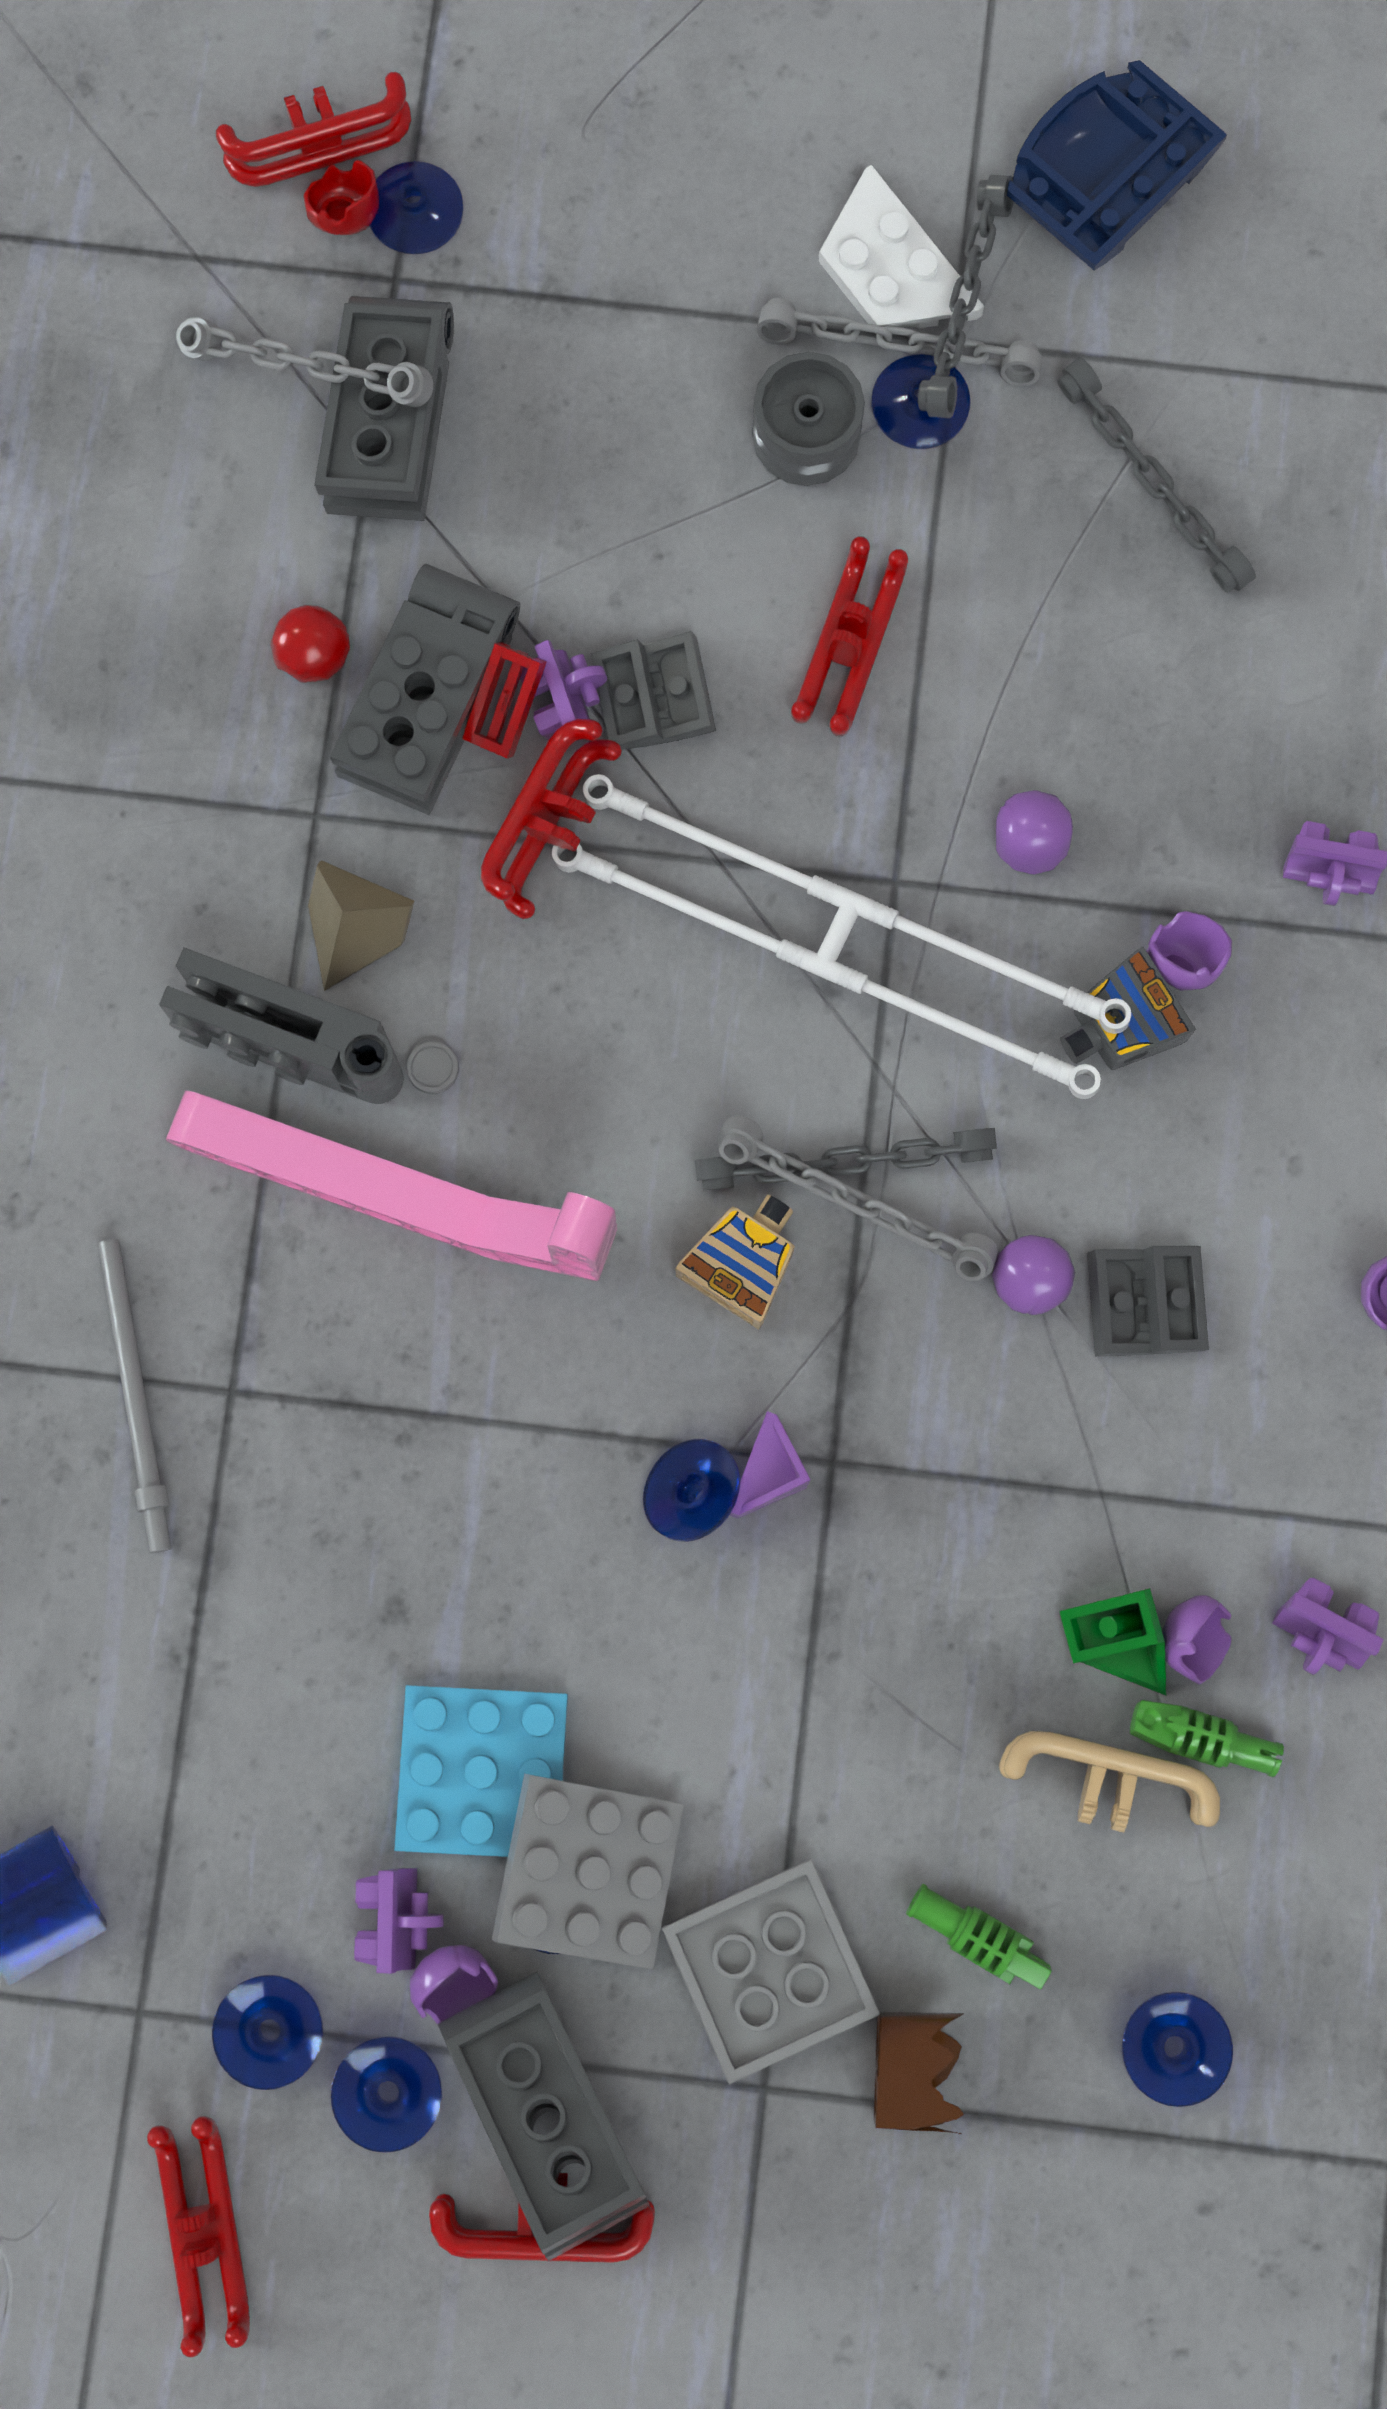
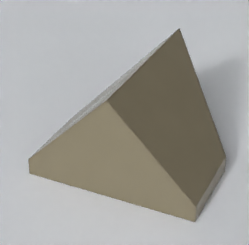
[308,860,414,991]

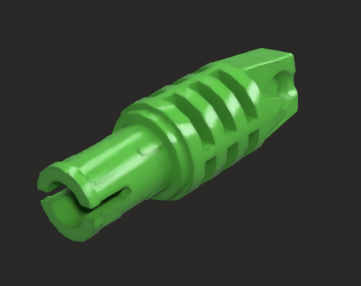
[1130,1700,1284,1777]
[906,1884,1052,1989]

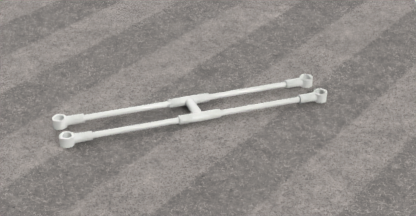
[552,774,1131,1099]

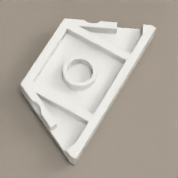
[819,165,984,334]

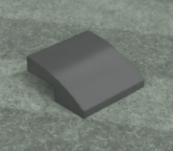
[591,631,716,750]
[1087,1246,1209,1357]

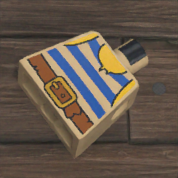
[675,1195,795,1330]

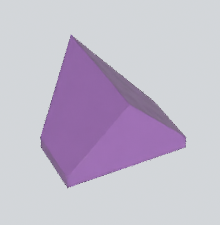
[728,1411,811,1519]

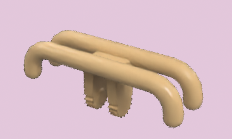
[999,1731,1220,1833]

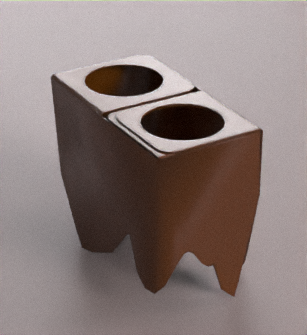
[874,2012,964,2134]

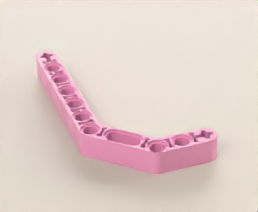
[166,1091,617,1281]

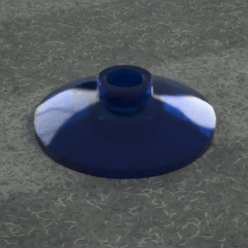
[369,161,464,254]
[871,354,970,449]
[643,1439,740,1542]
[212,1975,323,2090]
[1122,1992,1233,2107]
[331,2036,442,2153]

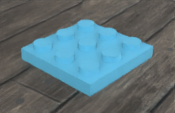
[394,1685,568,1857]

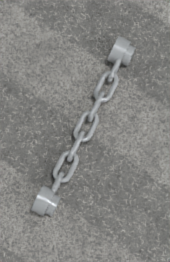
[757,298,1042,387]
[176,317,433,407]
[717,1116,998,1281]

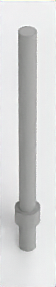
[98,1239,171,1553]

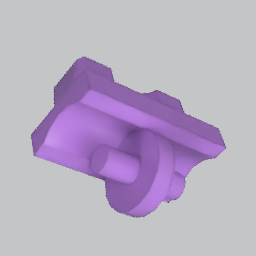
[520,640,607,740]
[1283,821,1387,906]
[1272,1578,1384,1675]
[354,1868,444,1974]

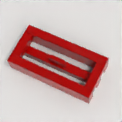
[462,642,547,759]

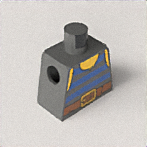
[1060,947,1196,1070]

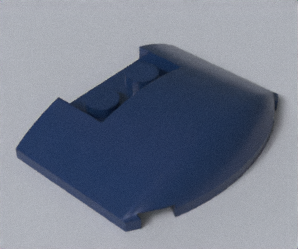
[1007,60,1227,271]

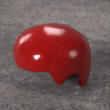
[303,160,379,235]
[270,605,350,683]

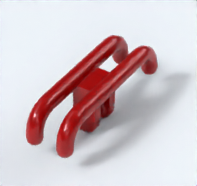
[216,72,411,187]
[791,536,909,737]
[481,719,622,919]
[147,2116,250,2358]
[429,2173,655,2263]

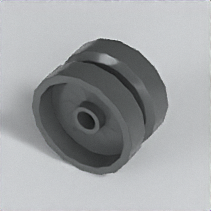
[752,351,865,486]

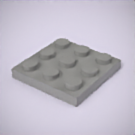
[491,1773,684,1970]
[662,1858,880,2085]

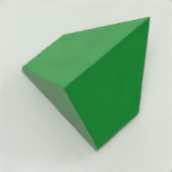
[1059,1588,1167,1696]

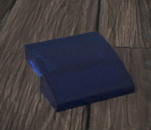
[0,1825,107,1985]

